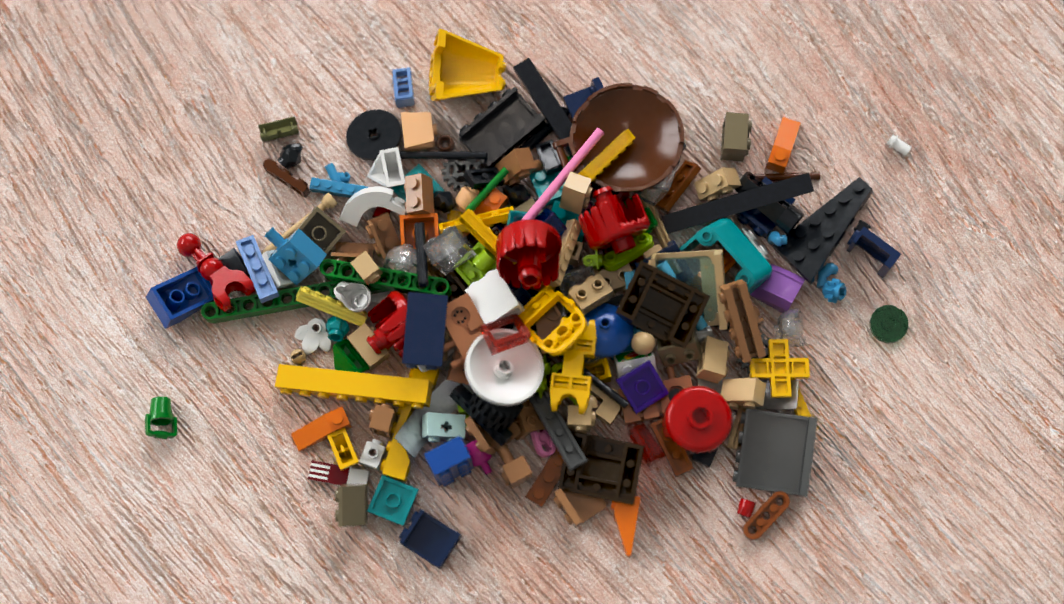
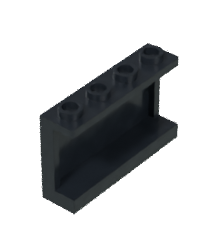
[459,87,545,168]

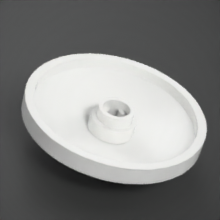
[465,329,544,406]

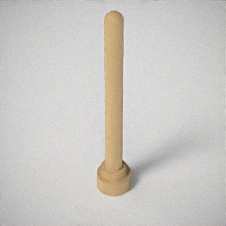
[262,192,338,254]

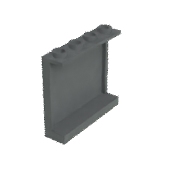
[733,408,818,497]

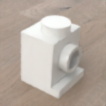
[359,439,386,471]

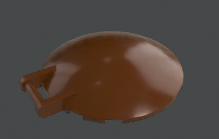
[552,83,684,193]

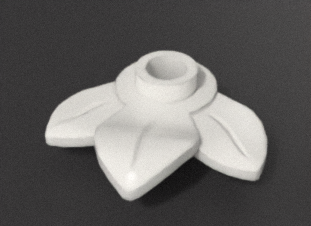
[295,318,332,355]

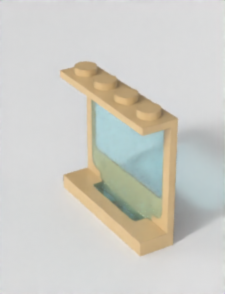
[648,249,729,330]

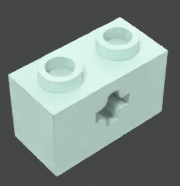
[422,412,465,442]

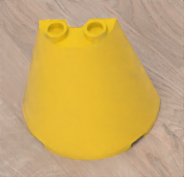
[429,29,506,101]

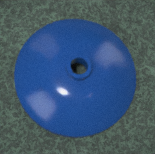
[584,303,634,357]

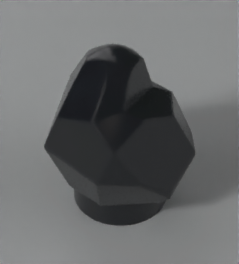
[278,143,303,170]
[503,184,531,207]
[433,191,456,213]

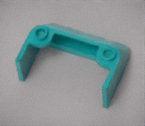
[679,218,773,295]

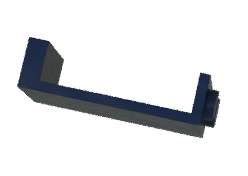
[402,292,448,370]

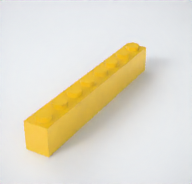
[275,364,433,409]

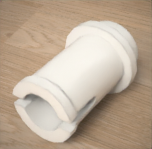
[886,135,912,156]

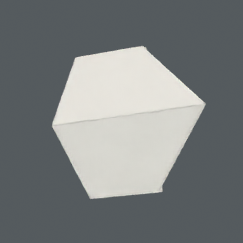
[367,147,405,188]

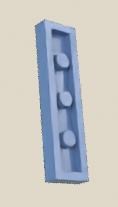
[235,235,279,303]

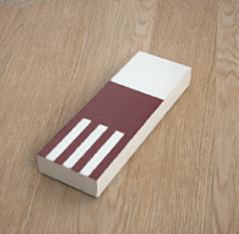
[308,460,370,486]

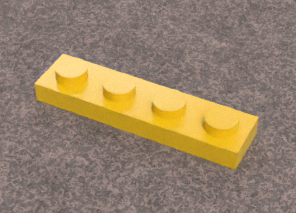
[439,206,514,237]

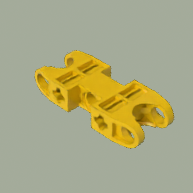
[550,317,597,415]

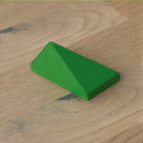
[333,339,370,373]

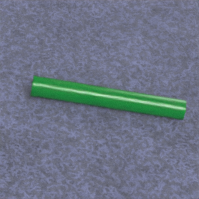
[465,167,509,211]

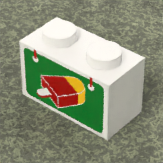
[613,350,657,378]

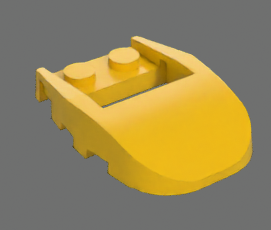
[515,285,588,356]

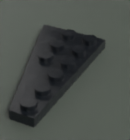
[773,177,873,285]

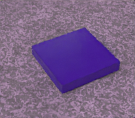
[616,360,669,414]

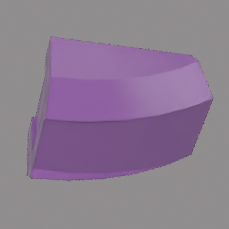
[750,264,805,315]

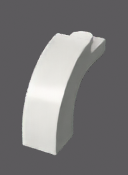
[339,186,406,227]

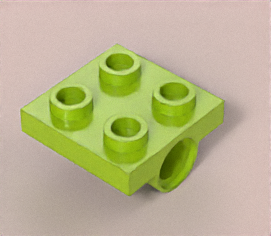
[453,242,496,286]

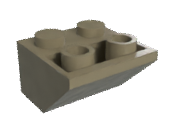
[335,484,368,527]

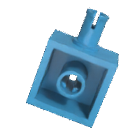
[264,227,327,285]

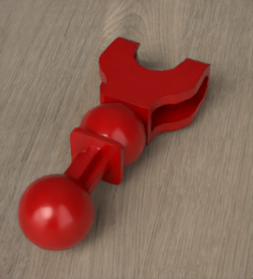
[177,233,255,312]

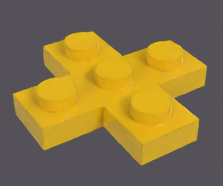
[749,339,810,398]

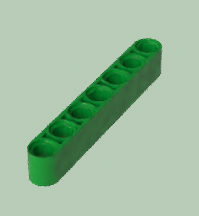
[320,259,452,298]

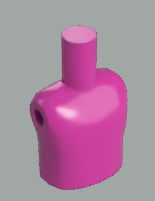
[465,439,492,475]

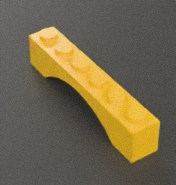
[380,367,440,483]

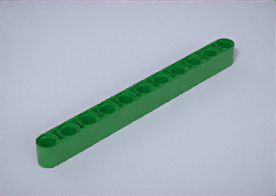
[201,269,409,323]

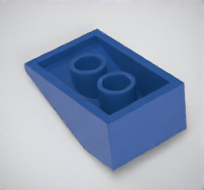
[146,267,214,329]

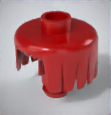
[578,186,650,255]
[496,219,562,290]
[366,291,408,359]
[662,386,732,453]

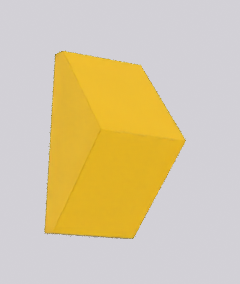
[585,358,612,383]
[327,428,359,470]

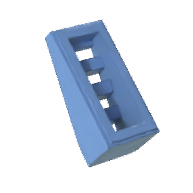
[392,67,415,108]

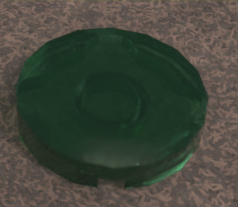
[869,305,909,343]

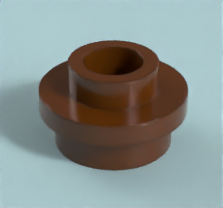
[436,135,455,152]

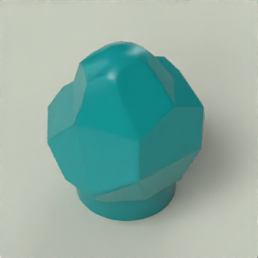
[326,316,350,342]

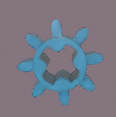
[822,278,847,303]

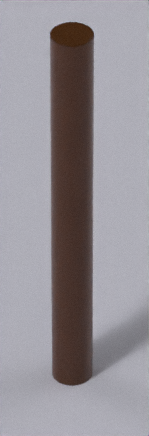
[754,172,820,181]

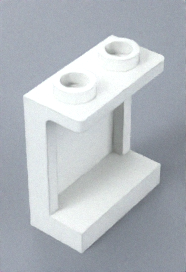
[465,269,525,330]

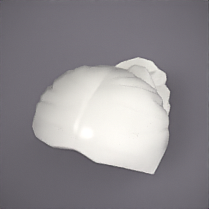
[334,281,372,312]

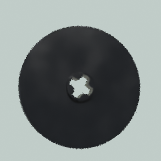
[346,109,402,161]

